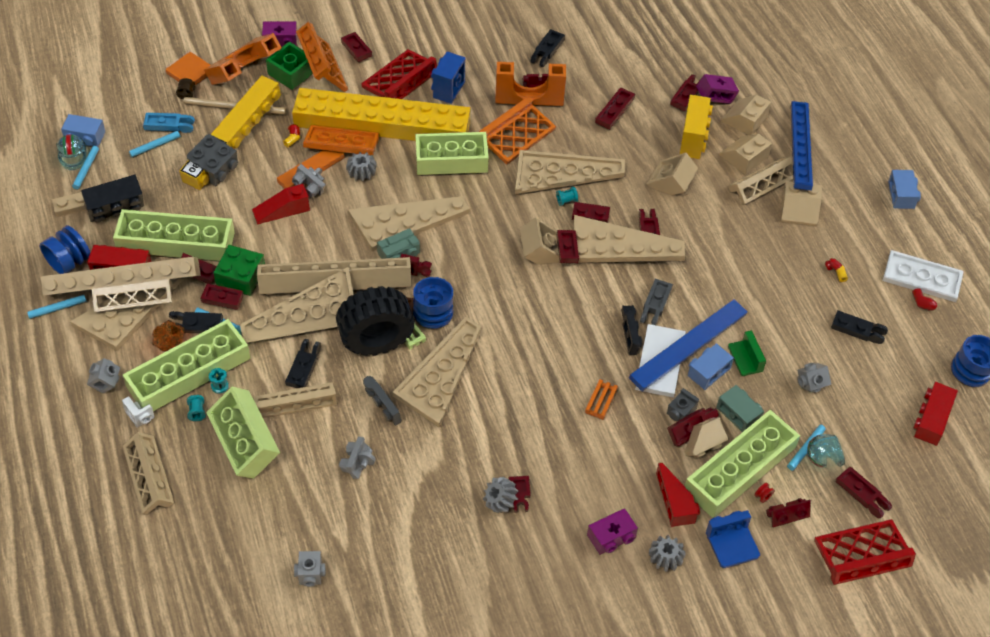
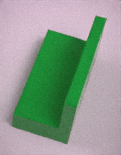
[728,330,766,376]

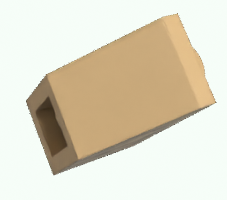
[685,417,728,458]

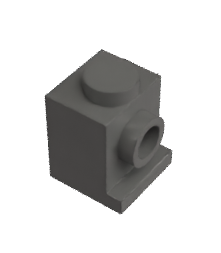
[667,388,699,421]

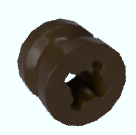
[176,78,196,100]

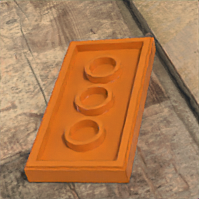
[303,125,379,155]

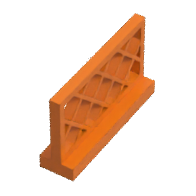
[296,21,348,92]
[479,96,556,165]

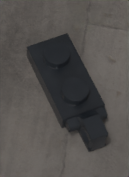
[621,305,642,355]

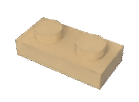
[52,192,86,217]

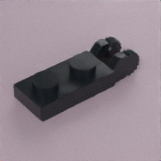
[530,29,565,67]
[831,310,888,344]
[167,311,223,333]
[285,339,321,388]

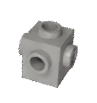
[87,358,120,394]
[797,363,831,393]
[294,551,326,587]

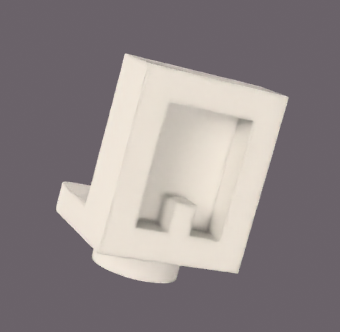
[122,396,154,427]

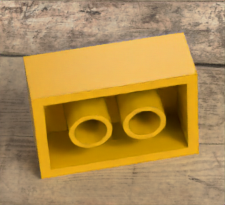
[679,95,713,159]

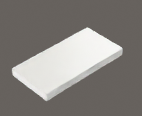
[882,250,964,302]
[635,324,686,398]

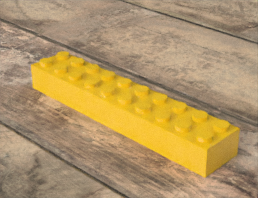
[292,88,471,141]

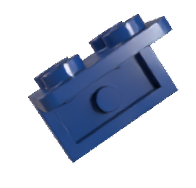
[705,510,760,568]

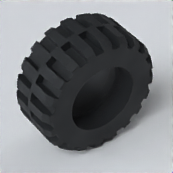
[336,286,415,356]

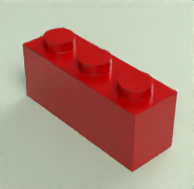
[87,245,152,270]
[913,382,958,446]

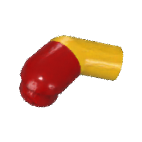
[283,124,300,148]
[825,258,848,282]

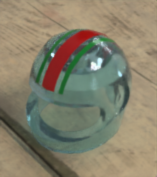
[56,134,86,170]
[807,434,845,468]

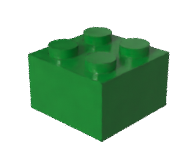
[266,42,313,90]
[214,245,265,296]

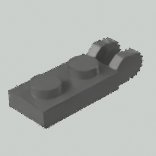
[640,279,673,325]
[363,376,401,426]

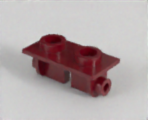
[522,74,548,88]
[766,498,811,528]

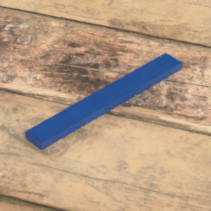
[790,101,813,191]
[629,299,748,392]

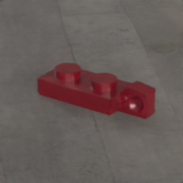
[667,407,719,446]

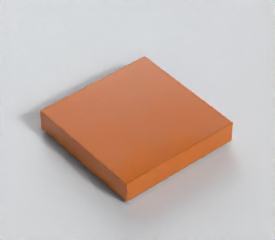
[165,52,211,85]

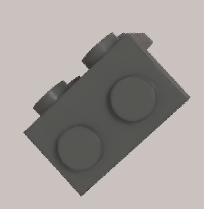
[187,134,238,187]

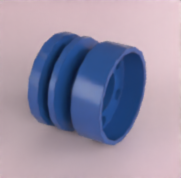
[39,225,91,274]
[413,277,453,328]
[951,335,990,387]

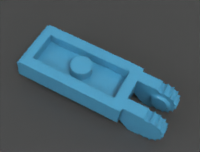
[143,112,195,133]

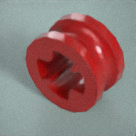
[754,483,775,503]

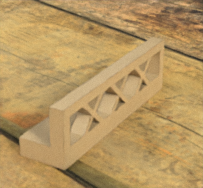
[728,156,793,204]
[92,279,173,312]
[254,382,337,418]
[123,432,174,515]

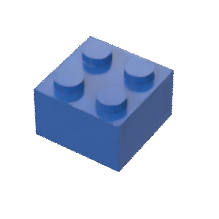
[431,52,466,104]

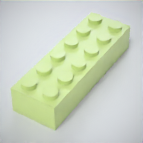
[113,209,235,261]
[122,319,251,411]
[685,410,800,518]

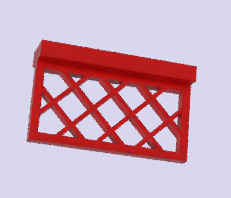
[361,49,437,99]
[814,519,916,585]

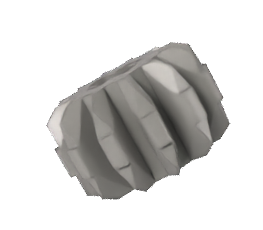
[346,152,377,181]
[483,477,518,513]
[649,534,685,573]

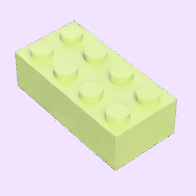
[415,132,489,175]
[206,386,280,479]

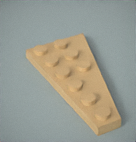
[515,150,625,194]
[348,196,470,252]
[574,215,685,263]
[240,267,353,343]
[70,278,184,351]
[392,317,481,427]

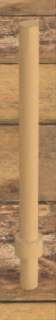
[184,97,287,115]

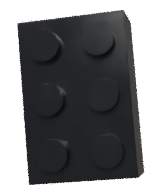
[81,174,144,222]

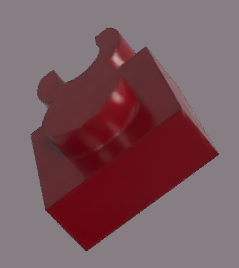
[400,254,432,277]
[508,476,531,513]

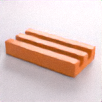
[585,379,618,420]

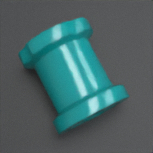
[556,186,578,206]
[209,368,229,394]
[187,395,206,421]

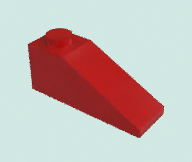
[252,184,310,225]
[656,463,700,527]

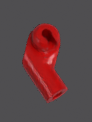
[912,288,937,310]

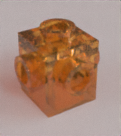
[152,320,185,352]

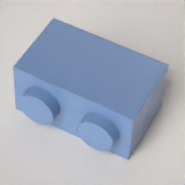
[61,114,105,147]
[888,170,921,209]
[688,343,734,390]

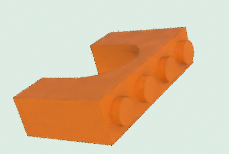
[204,33,282,85]
[495,62,566,106]

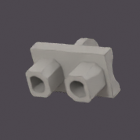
[292,164,326,198]
[339,437,376,479]

